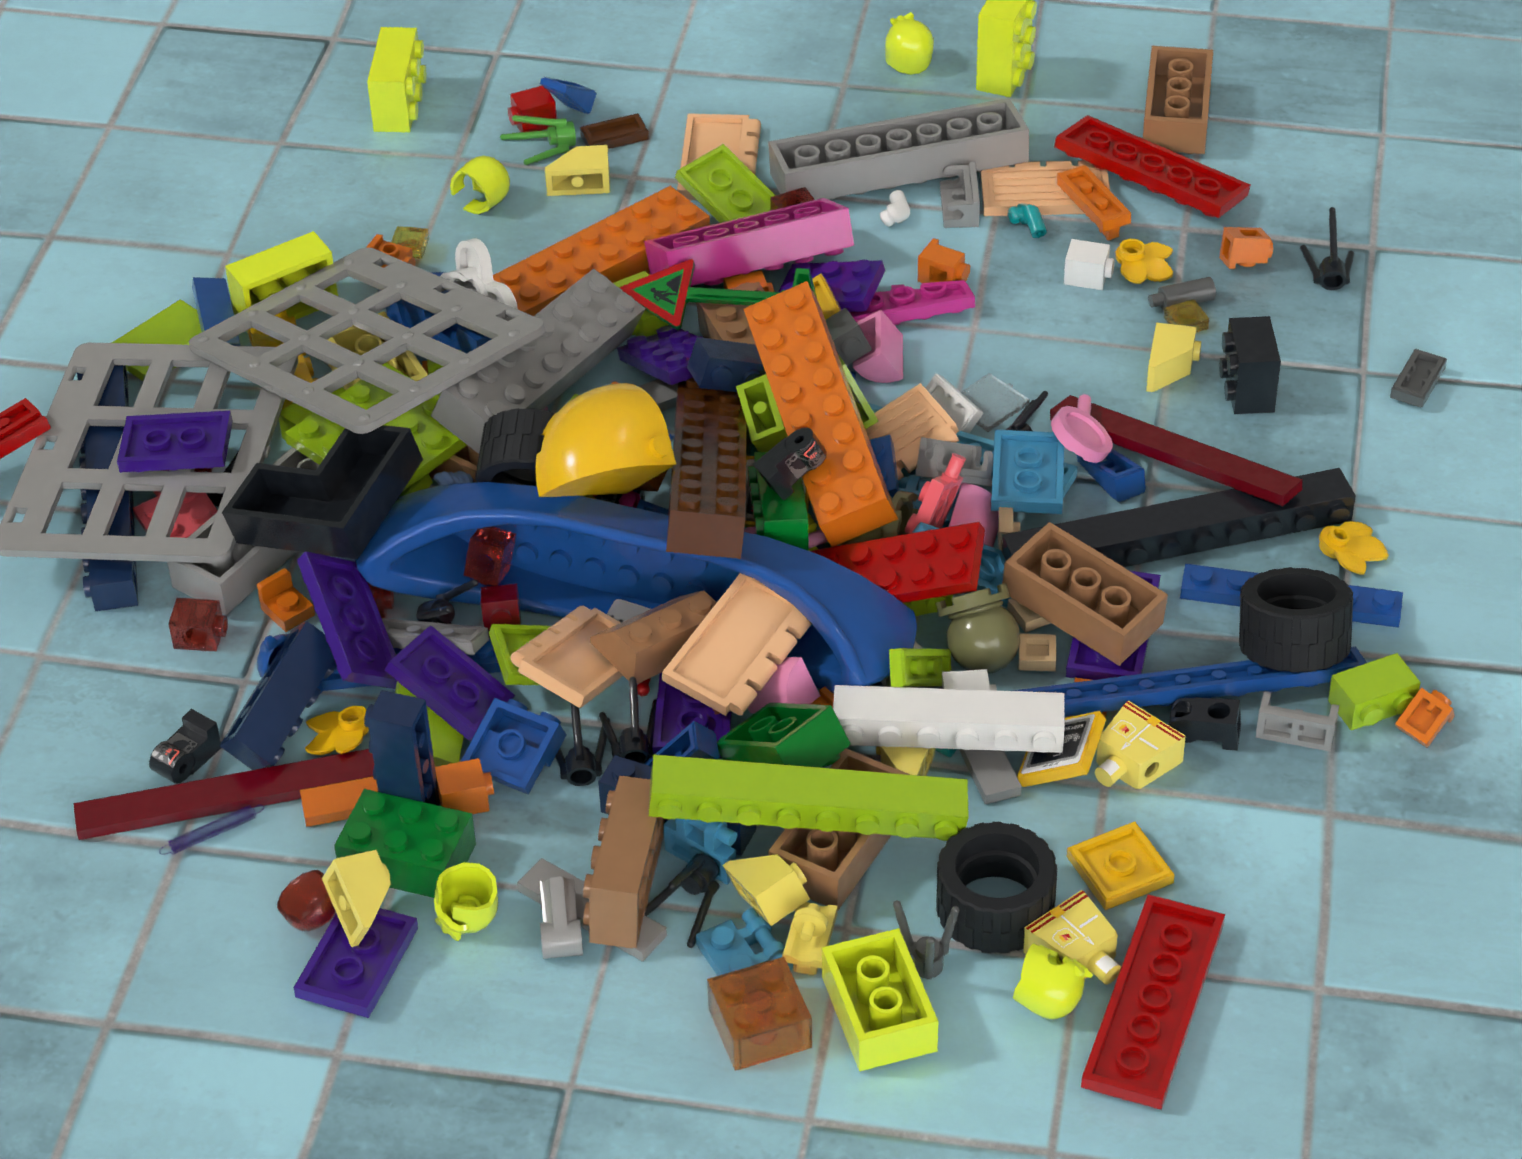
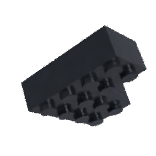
[222,425,423,560]

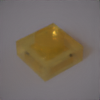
[391,226,429,259]
[1164,299,1209,332]

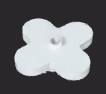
[440,238,518,321]

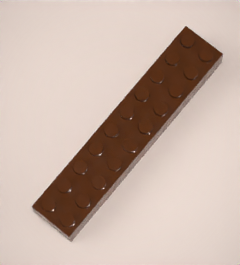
[666,378,746,559]

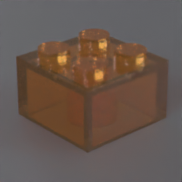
[707,957,812,1071]

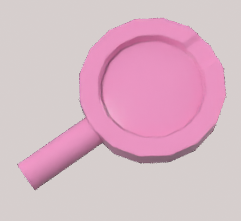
[1051,394,1113,463]

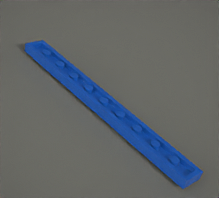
[1013,646,1367,718]

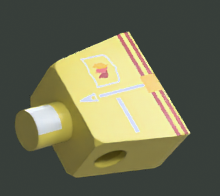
[1095,700,1186,789]
[1023,890,1121,985]

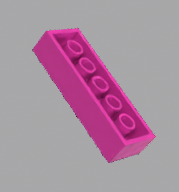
[644,198,854,287]

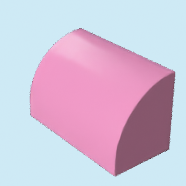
[853,310,903,383]
[949,483,999,547]
[748,657,820,713]

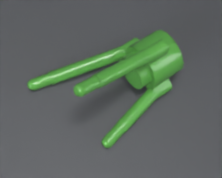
[500,115,576,165]

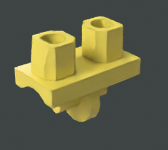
[783,902,838,975]

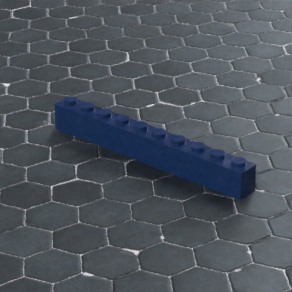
[77,365,138,611]

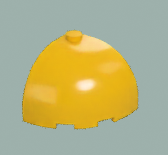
[535,383,676,497]

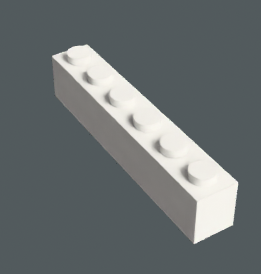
[833,685,1064,753]

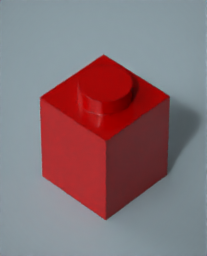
[508,86,557,132]

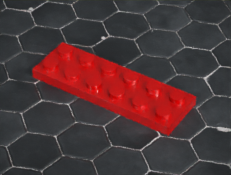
[1054,115,1251,218]
[810,522,985,603]
[1081,894,1225,1110]

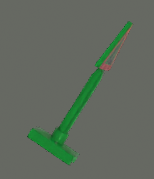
[620,259,818,330]

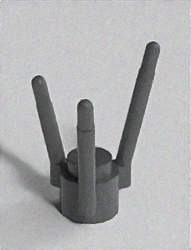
[893,900,959,980]

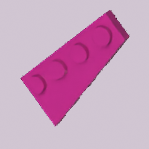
[849,280,975,325]

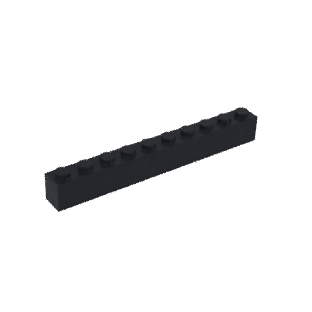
[1002,468,1356,567]

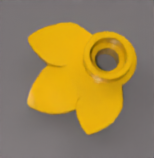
[1115,239,1173,284]
[1319,521,1389,575]
[305,706,369,755]

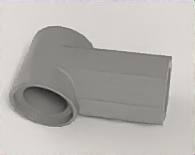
[540,876,583,959]

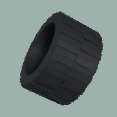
[475,408,555,486]
[1239,567,1353,673]
[936,822,1057,954]

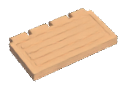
[677,114,761,200]
[980,160,1110,216]
[865,383,959,480]
[662,573,811,716]
[511,606,623,708]

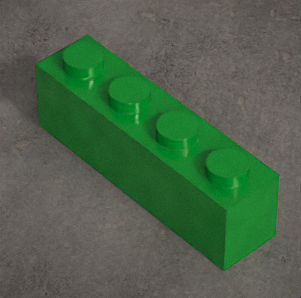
[748,452,809,551]

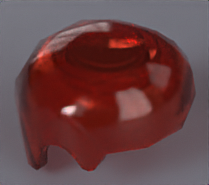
[277,870,336,931]

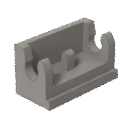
[940,162,980,228]
[916,437,993,487]
[1256,691,1339,752]

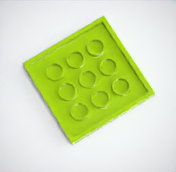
[285,363,467,492]

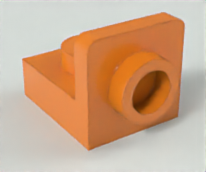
[257,568,315,632]
[1395,687,1455,748]

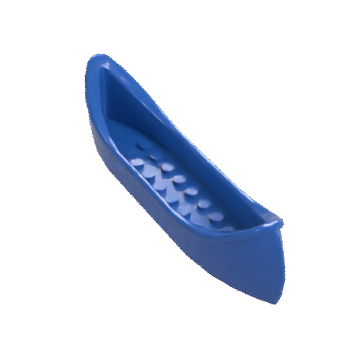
[355,482,917,693]

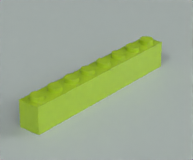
[648,755,969,841]

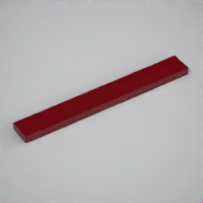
[1050,395,1303,506]
[73,749,377,840]

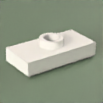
[926,373,984,433]

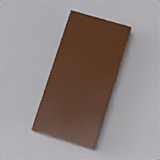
[580,113,649,149]

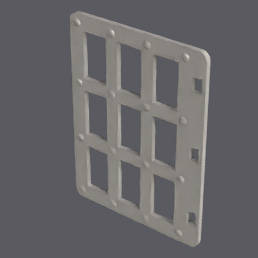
[189,248,545,434]
[0,343,298,563]

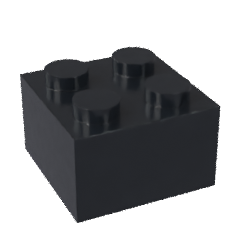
[1219,316,1281,414]

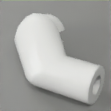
[880,190,910,227]

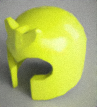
[885,12,934,75]
[450,155,510,214]
[434,862,498,941]
[1013,943,1093,1020]

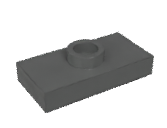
[1390,349,1447,408]

